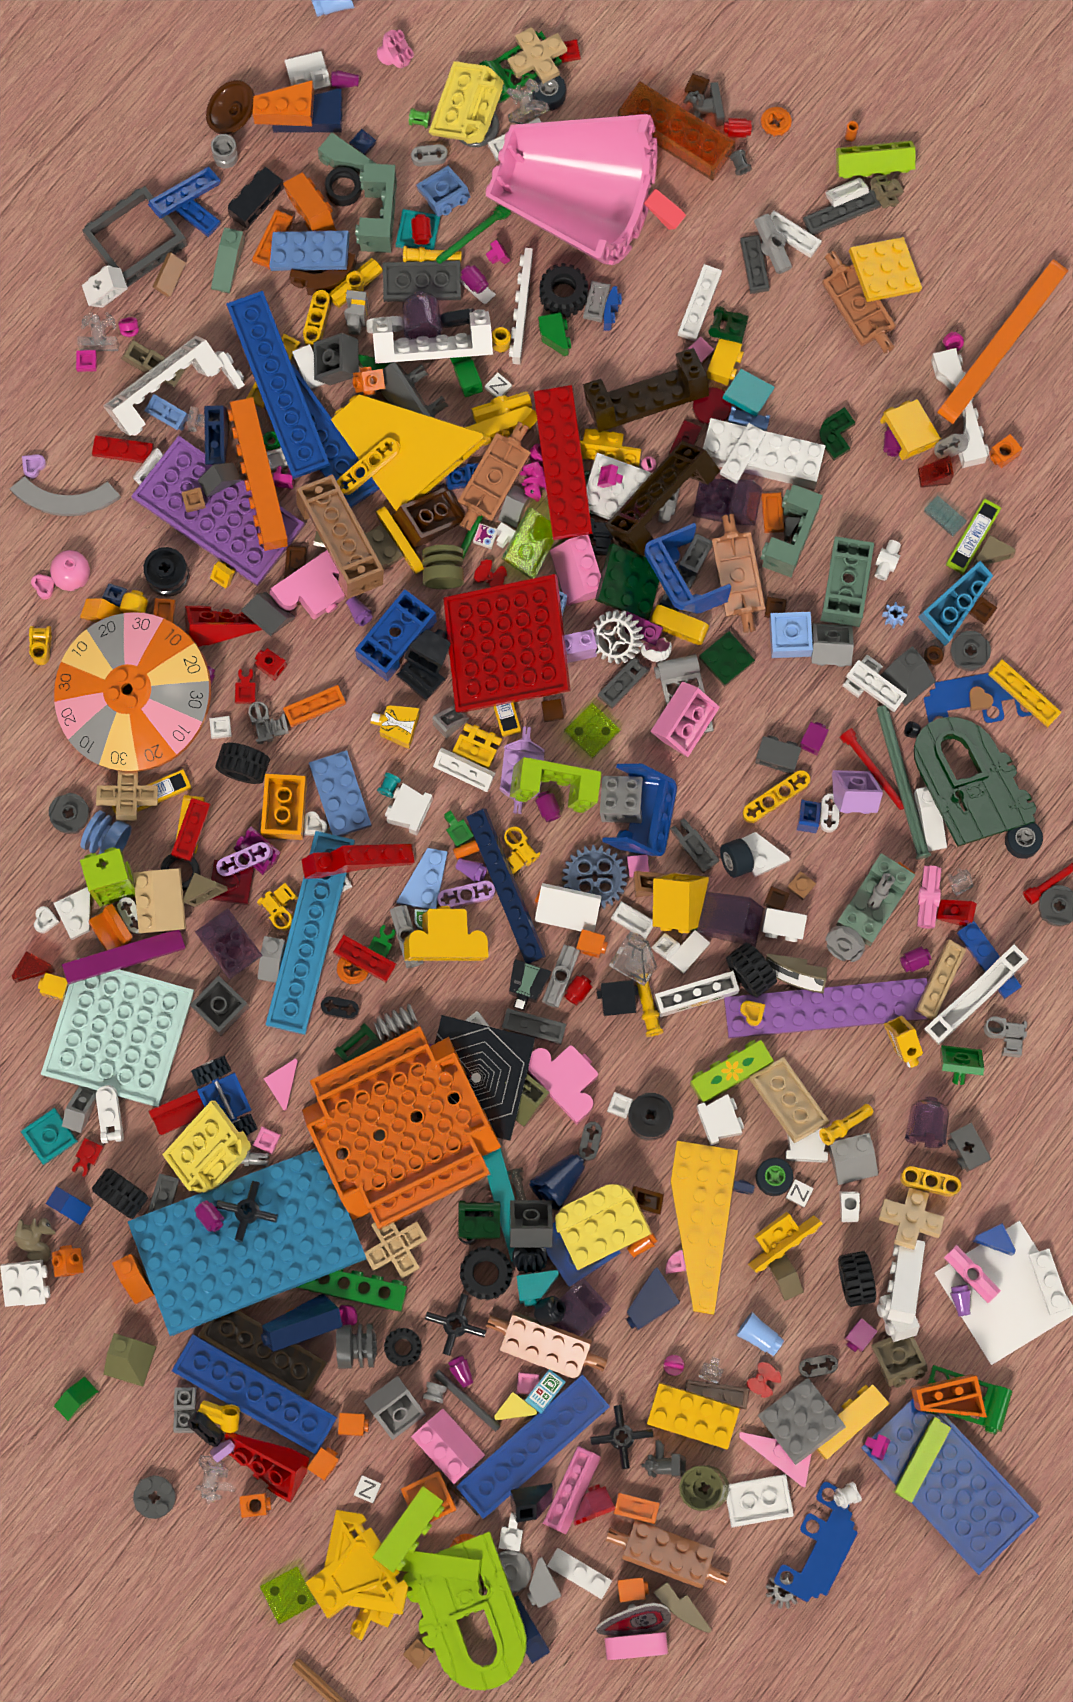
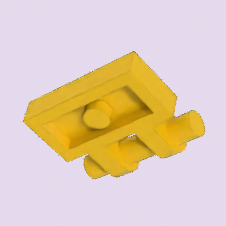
[452,723,503,769]

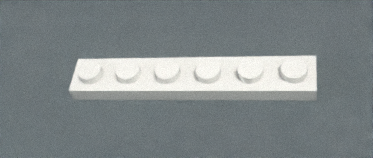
[509,248,533,365]

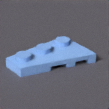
[396,848,448,910]

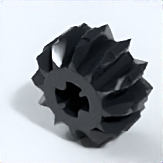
[512,1247,547,1274]

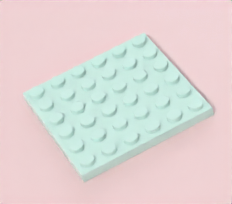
[41,958,195,1107]

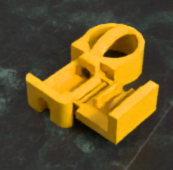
[504,827,540,876]
[257,883,298,931]

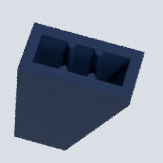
[625,1267,680,1331]

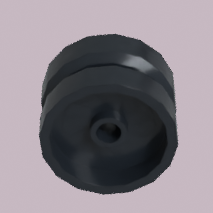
[143,547,190,597]
[628,1093,673,1141]

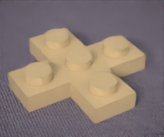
[507,27,567,84]
[96,771,158,821]
[879,1187,945,1250]
[364,1222,427,1279]

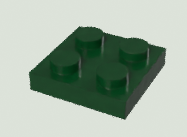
[699,631,755,687]

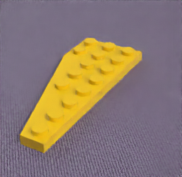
[671,1141,738,1315]

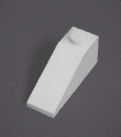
[913,787,947,852]

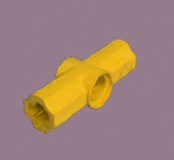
[329,258,383,308]
[471,391,532,423]

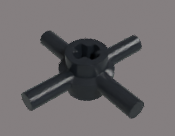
[216,1181,279,1242]
[425,1293,487,1356]
[590,1405,654,1469]

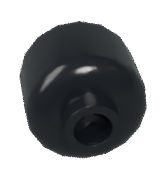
[534,1296,566,1326]

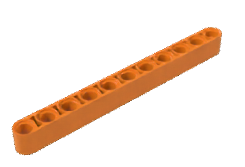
[937,259,1069,424]

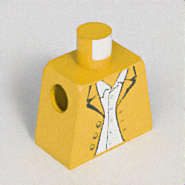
[370,705,420,749]
[884,1016,923,1068]

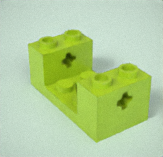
[510,757,601,813]
[80,847,135,907]

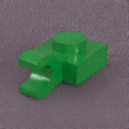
[444,810,474,847]

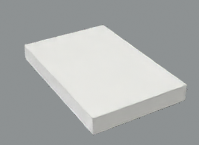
[535,883,602,932]
[726,1474,794,1527]

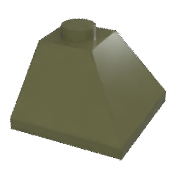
[104,1333,156,1387]

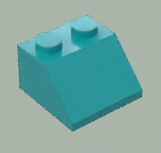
[517,1270,559,1307]

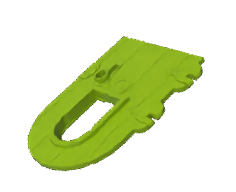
[403,1532,527,1690]

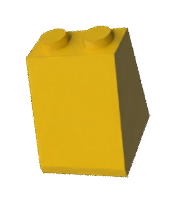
[652,873,709,933]

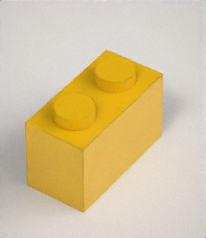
[707,339,744,386]

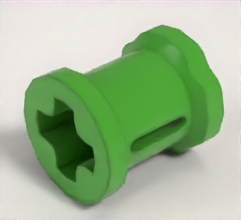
[409,108,431,128]

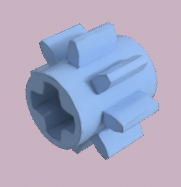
[882,602,908,628]

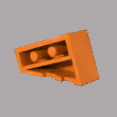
[252,80,314,126]
[283,172,336,231]
[911,1374,987,1417]

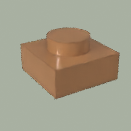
[181,487,206,513]
[787,871,816,900]
[403,1638,433,1669]

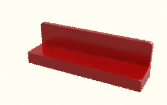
[148,1090,205,1135]

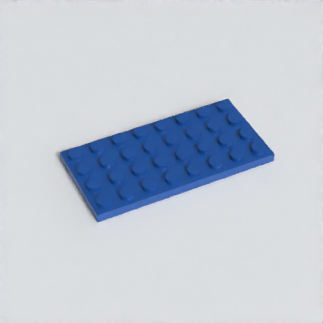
[861,1398,1039,1575]

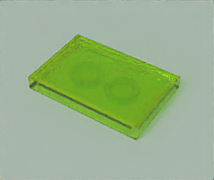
[501,508,555,579]

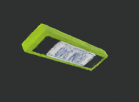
[946,498,1001,575]

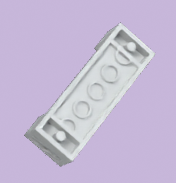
[372,309,493,364]
[103,336,223,436]

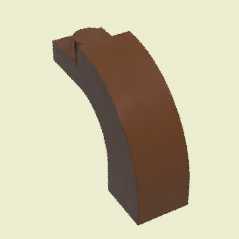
[289,252,357,296]

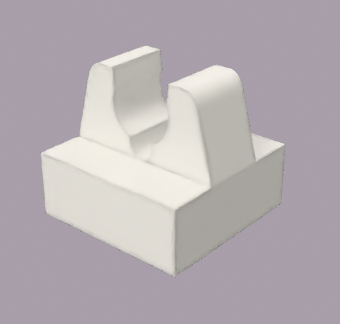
[496,522,518,548]

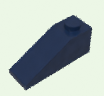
[204,405,229,465]
[514,1595,550,1664]

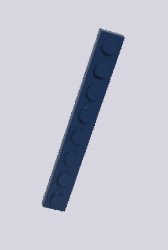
[467,809,546,964]

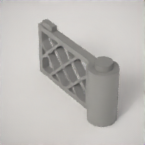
[654,654,714,734]

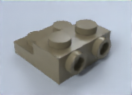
[364,524,404,570]
[871,1337,927,1388]

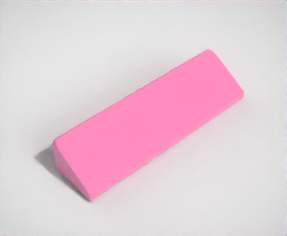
[543,1446,601,1534]

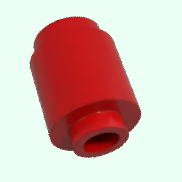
[724,118,752,138]
[411,214,431,245]
[564,975,593,1006]

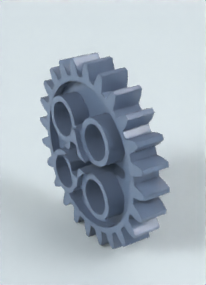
[562,845,628,909]

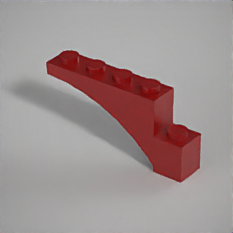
[301,844,415,879]

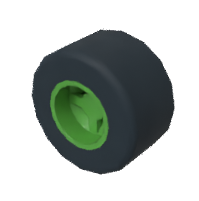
[755,1158,794,1196]

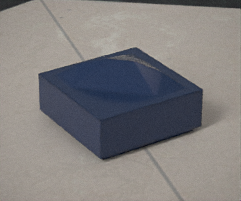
[349,129,377,155]
[102,584,127,607]
[732,1180,755,1195]

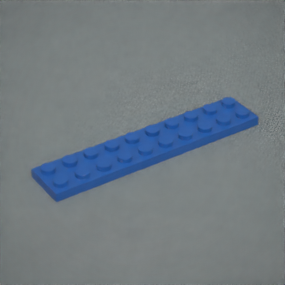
[226,290,330,479]

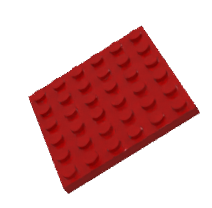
[443,574,571,713]

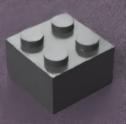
[314,333,359,385]
[190,975,250,1036]
[509,1200,553,1248]

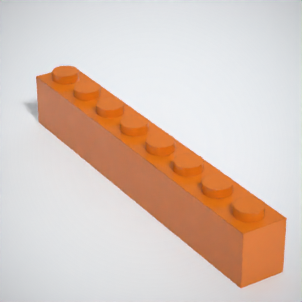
[227,397,288,551]

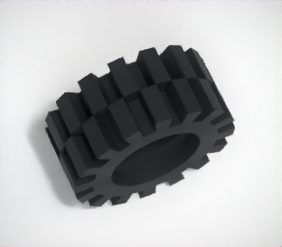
[384,1328,422,1367]

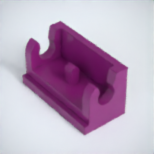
[234,827,281,875]

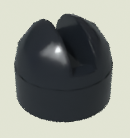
[904,721,921,738]

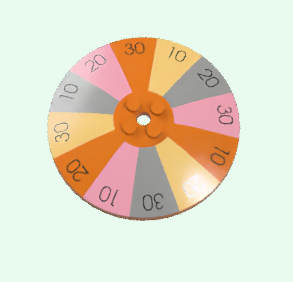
[54,612,211,772]

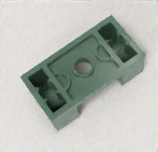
[355,163,397,253]
[760,484,823,578]
[820,536,874,627]
[836,853,915,947]

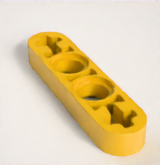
[337,438,400,495]
[376,507,424,574]
[743,771,810,823]

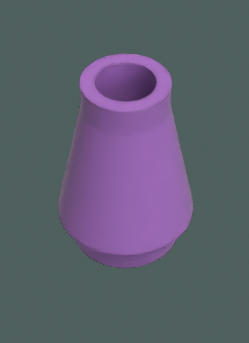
[346,596,373,626]
[456,858,487,882]
[950,1285,971,1316]

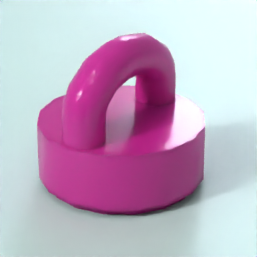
[118,317,139,337]
[942,332,964,351]
[529,443,543,464]
[339,1305,358,1326]
[663,1355,684,1376]

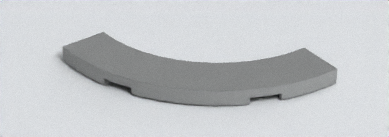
[10,476,121,516]

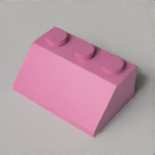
[550,535,601,606]
[650,681,720,757]
[411,1409,485,1484]

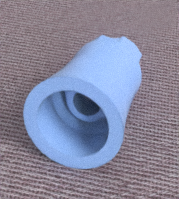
[312,0,354,17]
[736,1312,784,1356]

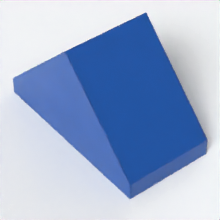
[796,800,821,833]
[46,1186,91,1225]
[972,1223,1016,1256]

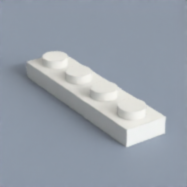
[678,264,722,341]

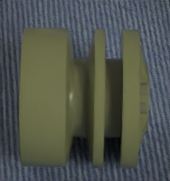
[422,545,464,589]
[679,1466,729,1511]

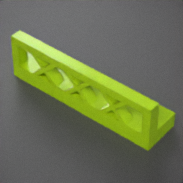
[893,1417,951,1503]

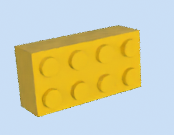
[647,1382,740,1450]

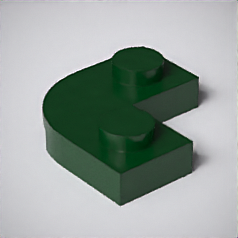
[819,407,856,461]

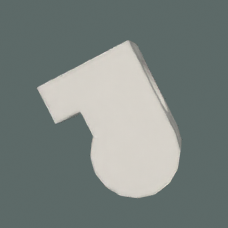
[839,1191,860,1222]

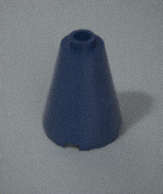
[529,1154,585,1211]

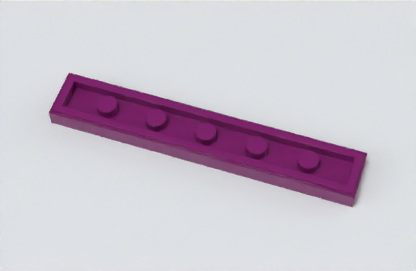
[62,930,185,985]

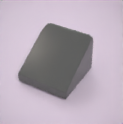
[784,517,801,542]

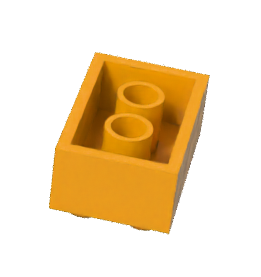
[261,774,307,840]

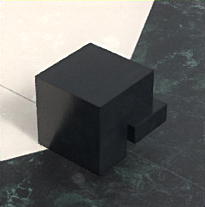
[596,979,638,1016]

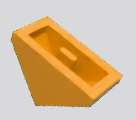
[80,598,122,622]

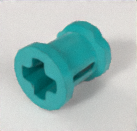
[377,772,401,798]

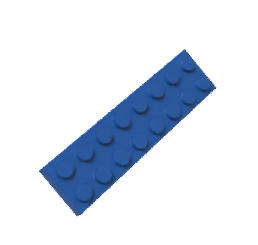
[292,364,380,508]
[172,1335,337,1454]
[456,1374,610,1519]

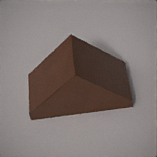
[632,1186,664,1215]

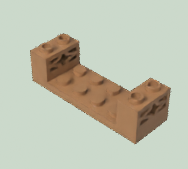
[297,474,384,599]

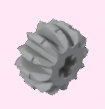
[766,1572,798,1609]

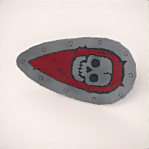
[596,1603,671,1636]

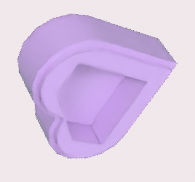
[22,454,46,479]
[210,1440,235,1463]

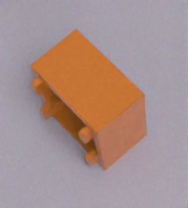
[401,1471,457,1523]

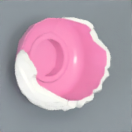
[641,637,672,662]

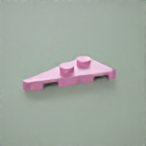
[739,1432,811,1487]

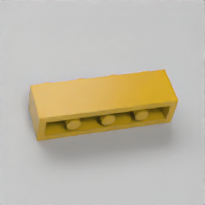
[816,1384,890,1460]

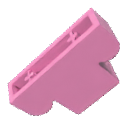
[270,550,345,619]
[527,1046,598,1125]

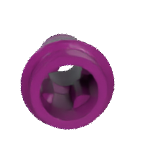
[331,70,359,89]
[448,1355,474,1388]

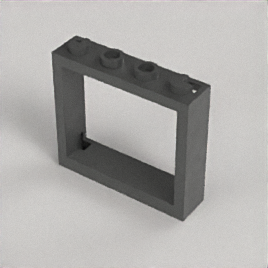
[82,186,188,288]

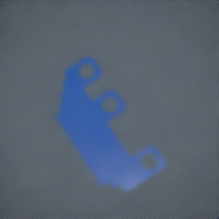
[924,673,1032,723]
[774,1482,858,1602]

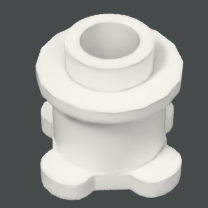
[834,1482,862,1509]

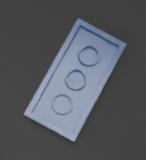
[270,231,350,271]
[309,750,372,836]

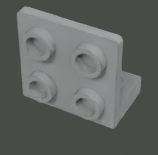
[600,776,643,823]

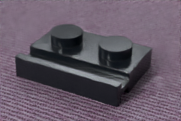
[396,661,446,702]

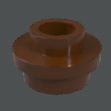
[924,646,944,666]

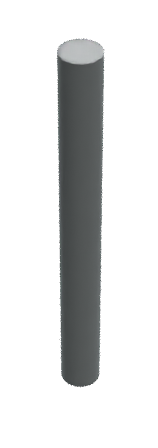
[434,1370,501,1432]

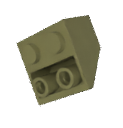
[505,1074,550,1127]

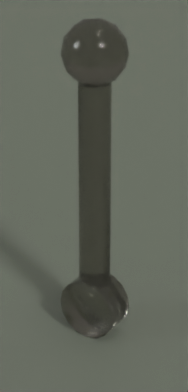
[447,1482,479,1516]

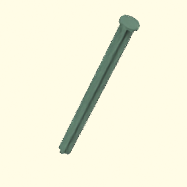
[876,705,931,860]

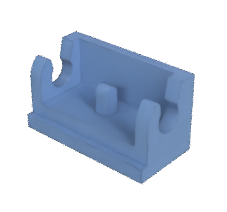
[144,394,191,431]
[728,406,770,431]

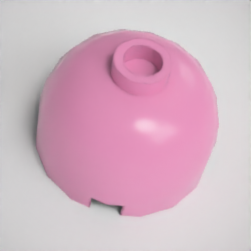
[50,550,90,591]

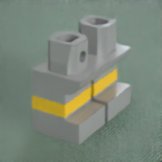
[344,290,368,335]

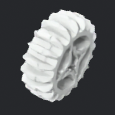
[592,610,644,664]

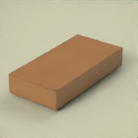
[153,253,186,297]

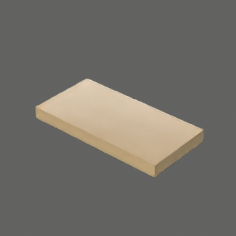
[749,1057,829,1144]

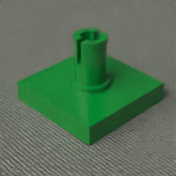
[940,1045,984,1085]

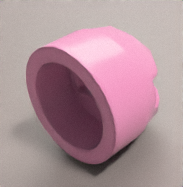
[641,457,656,473]

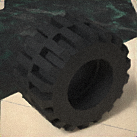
[539,263,588,318]
[215,742,270,784]
[726,942,777,998]
[92,1168,148,1219]
[460,1246,512,1300]
[838,1251,876,1307]

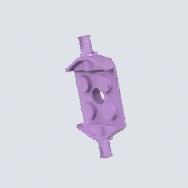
[500,726,545,814]

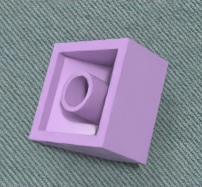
[832,770,883,814]

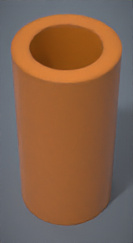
[845,121,859,142]
[453,840,479,860]

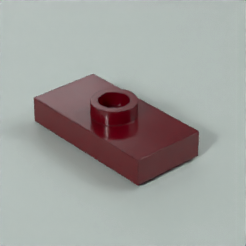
[668,420,702,456]

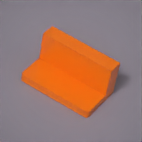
[88,904,133,951]

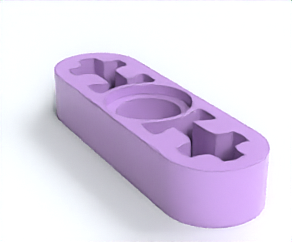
[216,842,273,876]
[437,881,495,909]

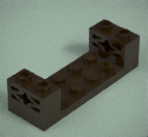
[583,348,709,432]
[605,441,720,556]

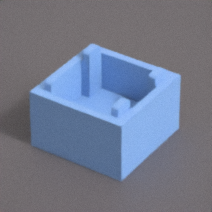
[769,612,813,658]

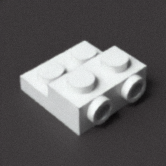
[0,1260,50,1307]

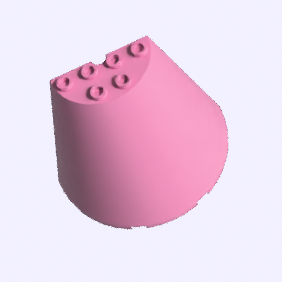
[486,114,657,265]

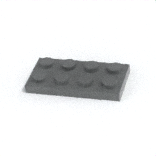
[383,261,461,302]

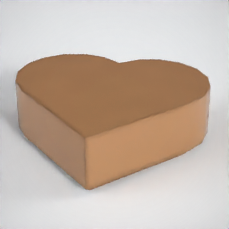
[969,686,994,711]

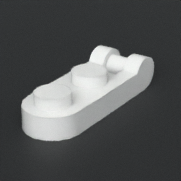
[96,1085,124,1144]

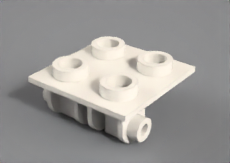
[285,51,331,90]

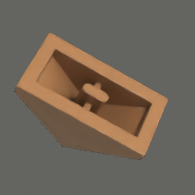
[633,871,664,897]

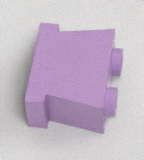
[564,629,597,663]

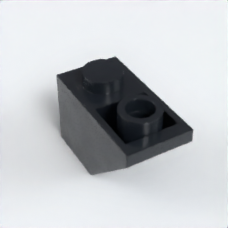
[510,1483,553,1523]

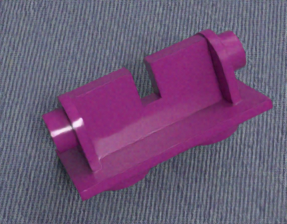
[625,611,663,646]

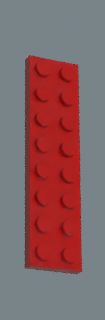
[533,385,593,540]

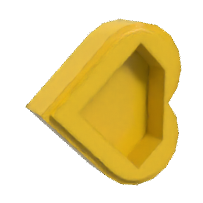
[740,1001,765,1026]

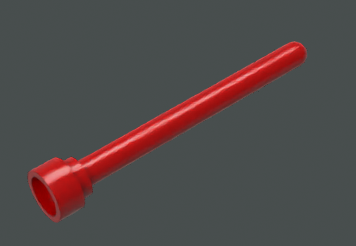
[839,728,904,810]
[1023,863,1073,905]

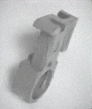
[248,702,289,744]
[983,1016,1027,1058]

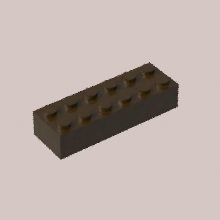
[198,1310,329,1400]

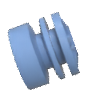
[80,810,132,854]

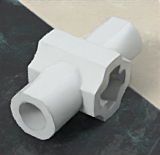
[875,540,901,581]

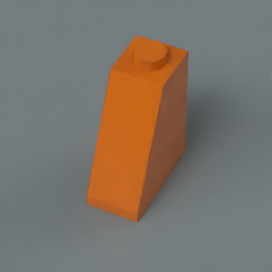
[112,1254,155,1305]

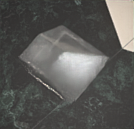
[609,931,657,986]

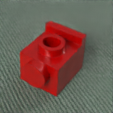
[255,648,287,681]

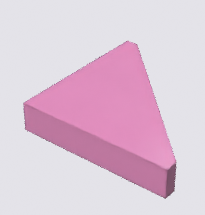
[264,1058,298,1111]

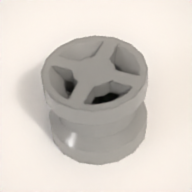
[423,1382,447,1404]

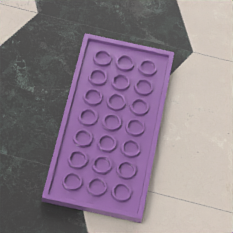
[131,436,305,586]

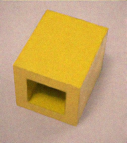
[38,973,69,1001]

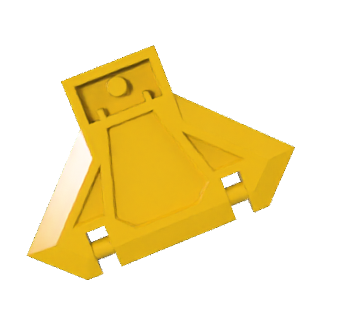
[305,1510,408,1619]

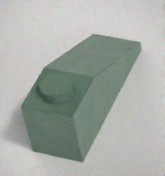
[318,132,376,173]
[211,227,245,294]

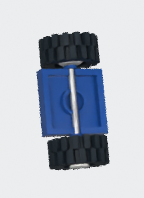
[191,1056,258,1135]

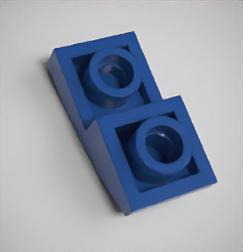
[604,286,622,331]
[445,463,479,490]

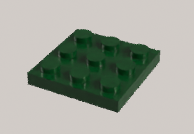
[595,544,659,620]

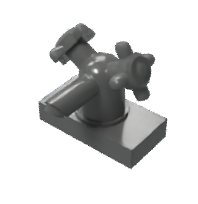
[683,82,725,126]
[641,1439,686,1479]

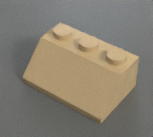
[133,868,186,933]

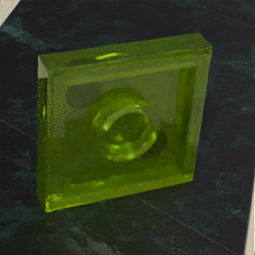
[564,703,621,759]
[259,1566,317,1625]

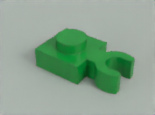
[368,925,396,958]

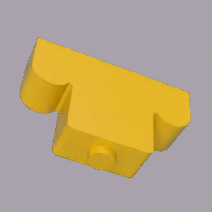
[404,906,488,961]

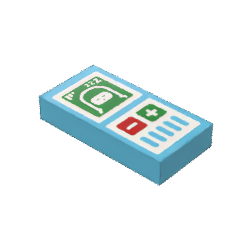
[525,1369,566,1414]

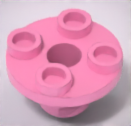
[377,30,413,68]

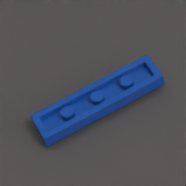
[148,167,221,219]
[957,921,1022,999]

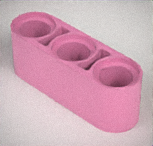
[605,1632,668,1660]

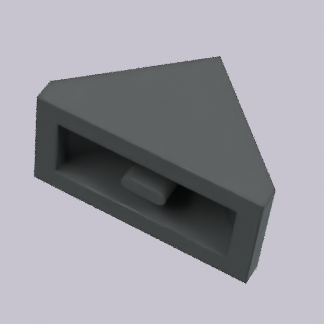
[198,463,242,498]

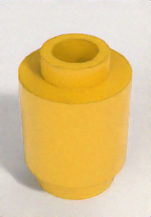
[492,327,511,352]

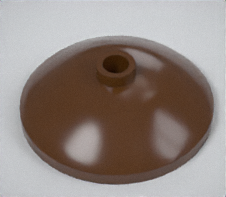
[206,80,255,135]

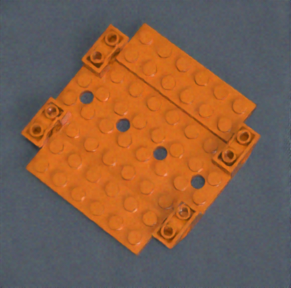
[302,1026,502,1229]

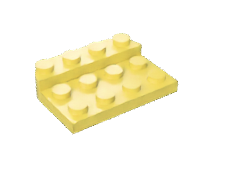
[429,61,504,144]
[162,1100,251,1193]
[555,1184,652,1270]

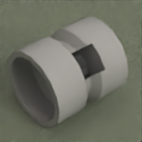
[211,134,238,168]

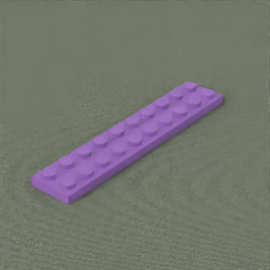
[724,978,928,1039]

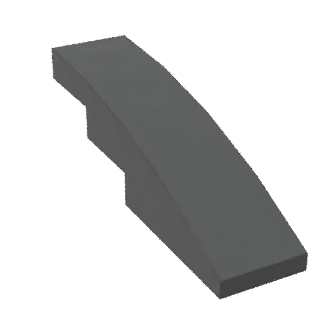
[659,533,712,611]

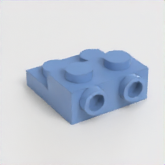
[416,166,471,217]

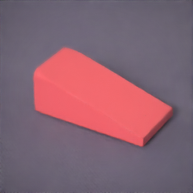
[644,189,686,230]

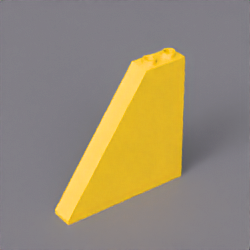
[331,394,491,511]

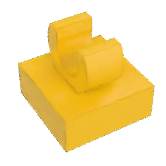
[210,561,236,589]

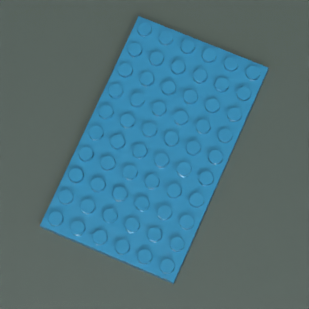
[127,1148,366,1337]

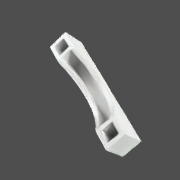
[931,348,989,468]
[924,945,1028,1045]

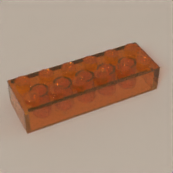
[618,81,735,181]

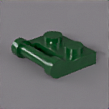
[708,306,749,344]
[333,1023,383,1063]
[458,1200,500,1239]

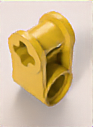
[29,626,52,665]

